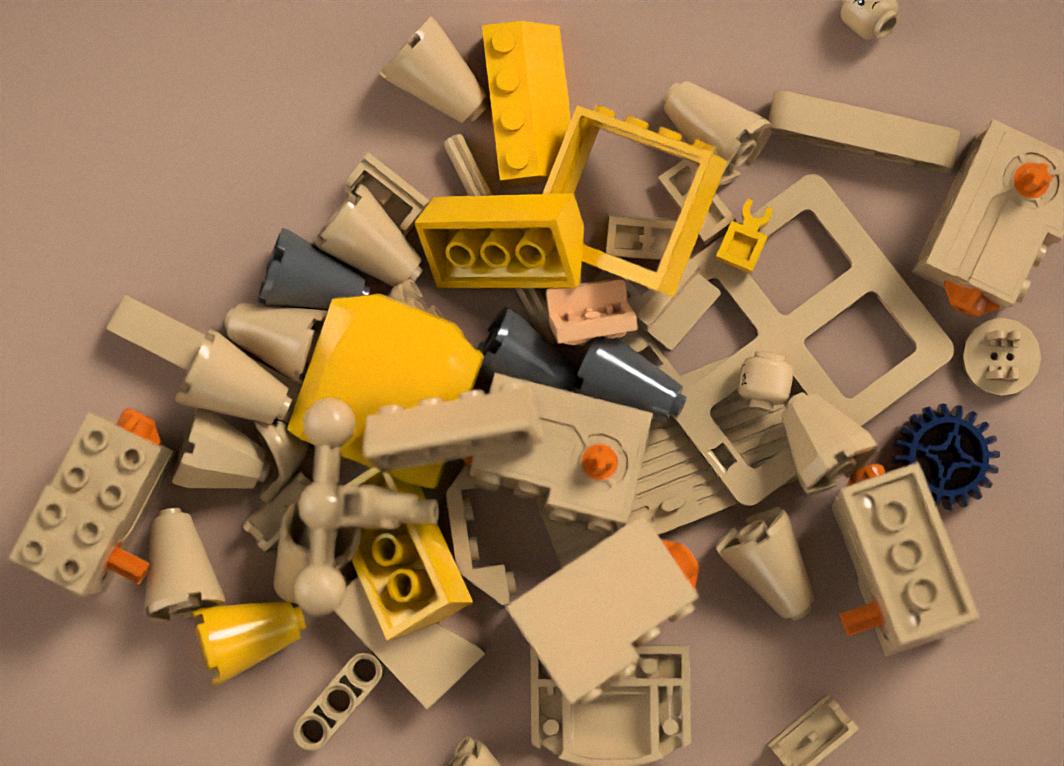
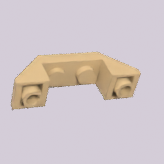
[446,465,517,605]

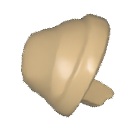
[254,419,309,503]

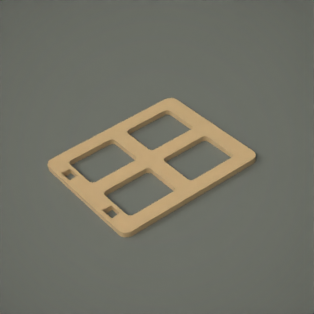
[619,174,954,507]

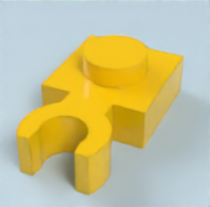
[715,199,772,274]

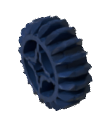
[891,403,1000,510]

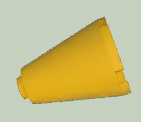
[191,601,306,686]

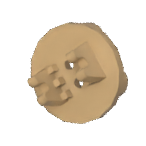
[961,318,1041,396]

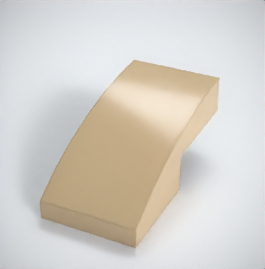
[658,159,737,246]

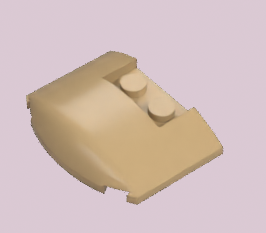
[530,645,692,766]

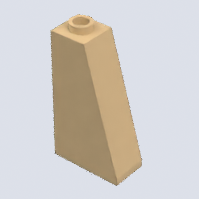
[334,576,486,709]

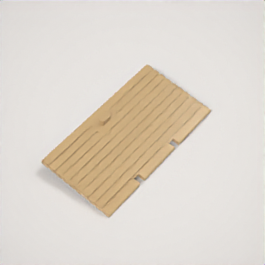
[536,355,799,569]

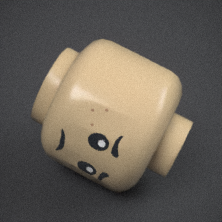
[841,0,899,40]
[738,351,794,412]

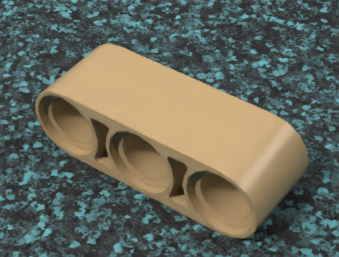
[293,650,385,751]

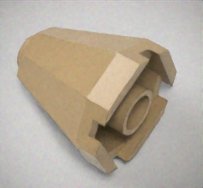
[782,392,877,496]
[171,407,271,488]

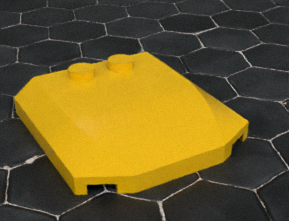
[287,294,484,489]

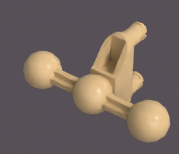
[293,397,438,616]

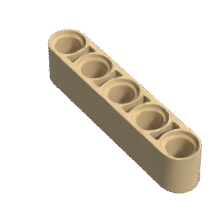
[768,91,961,173]

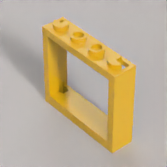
[542,105,728,297]

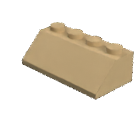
[363,383,543,472]

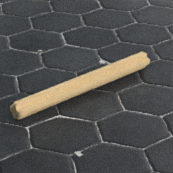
[444,134,558,345]

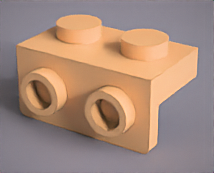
[546,277,638,345]

